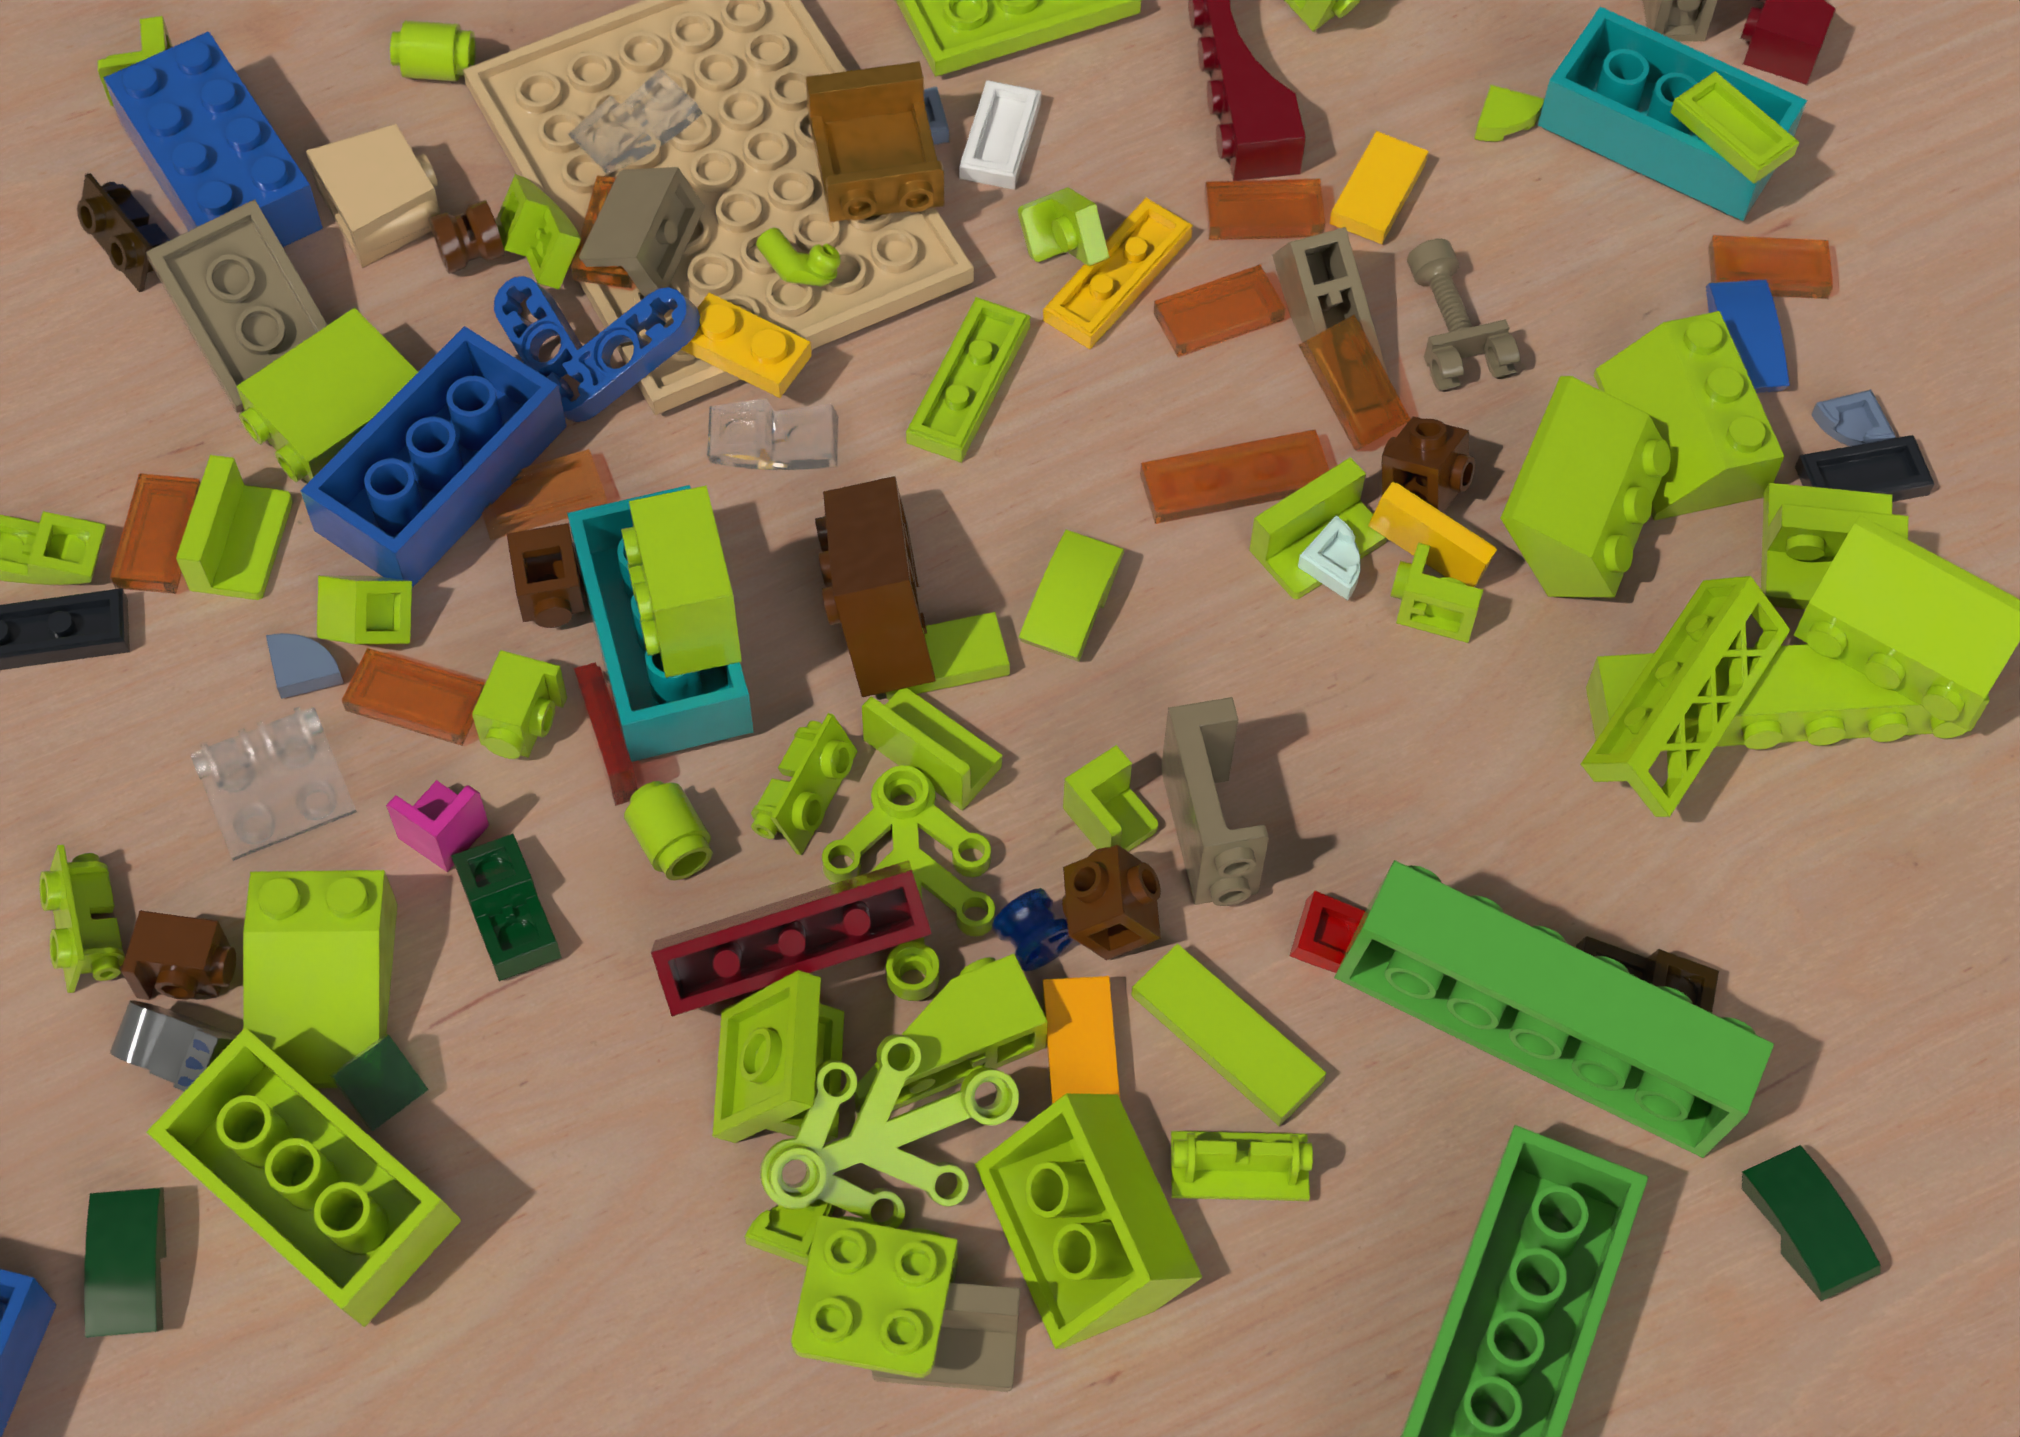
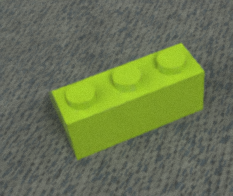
[1594,311,1785,521]
[1500,376,1671,597]
[1793,514,2020,730]
[975,1093,1203,1349]

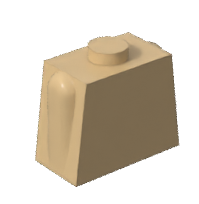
[306,124,440,268]

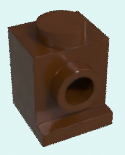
[507,523,585,628]
[121,910,236,1000]

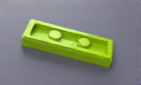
[906,297,1030,463]
[1131,943,1326,1127]

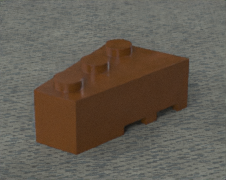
[815,476,936,697]

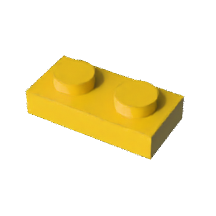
[681,292,812,398]

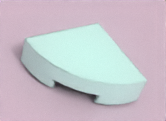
[1298,516,1361,601]

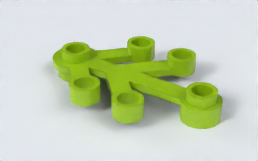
[822,765,995,1001]
[760,1034,1019,1228]

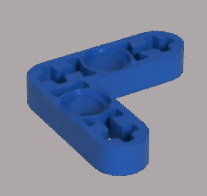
[494,276,700,422]

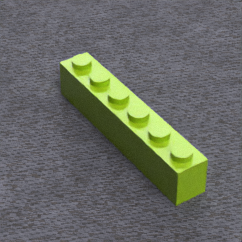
[1586,644,1990,750]

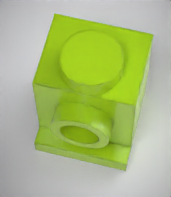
[472,650,567,759]

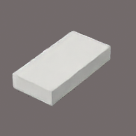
[959,80,1041,190]

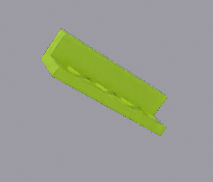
[1580,576,1790,817]

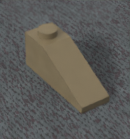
[1272,227,1395,416]

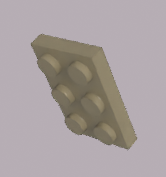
[146,199,327,413]

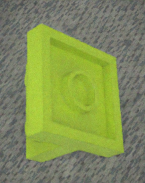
[1761,483,1909,610]
[712,970,844,1144]

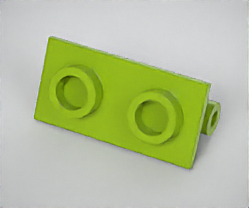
[751,713,858,855]
[39,845,125,993]
[1171,1131,1313,1201]

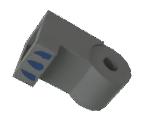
[110,1000,237,1091]

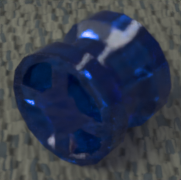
[992,888,1073,972]

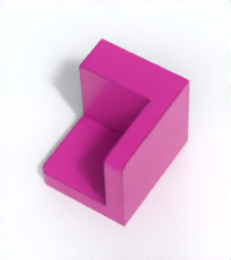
[386,780,489,872]

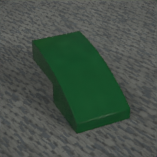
[451,833,562,981]
[1742,1145,1881,1301]
[84,1187,167,1338]

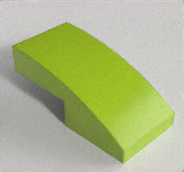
[495,174,581,290]
[0,511,106,585]
[1018,529,1125,662]

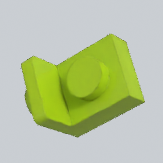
[1017,187,1110,266]
[1390,542,1483,643]

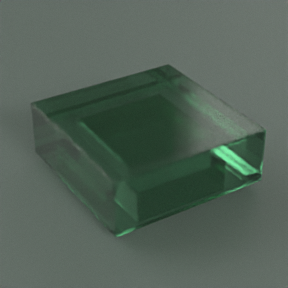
[329,1034,429,1131]

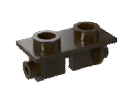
[77,173,170,292]

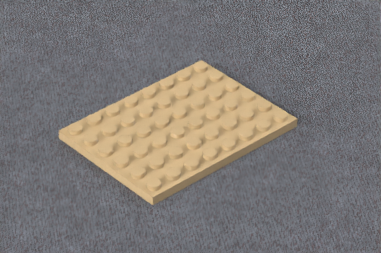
[463,0,974,415]

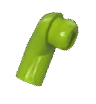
[756,228,841,287]

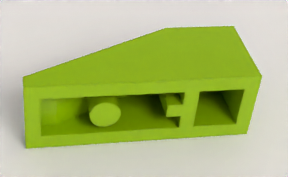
[854,954,1048,1116]

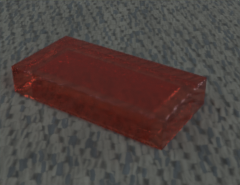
[574,662,638,806]

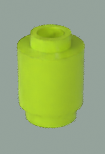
[390,20,476,81]
[624,781,713,880]

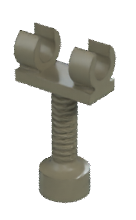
[1407,239,1520,390]

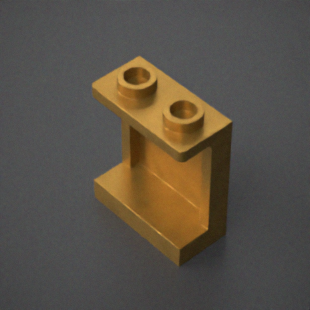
[806,61,944,222]

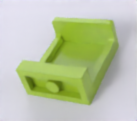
[236,307,418,483]

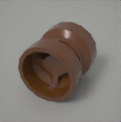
[429,200,504,273]

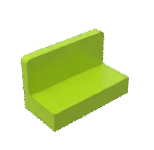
[176,455,293,600]
[1249,457,1388,599]
[862,688,1003,811]

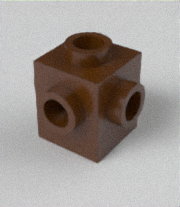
[1381,416,1475,513]
[1062,844,1161,960]

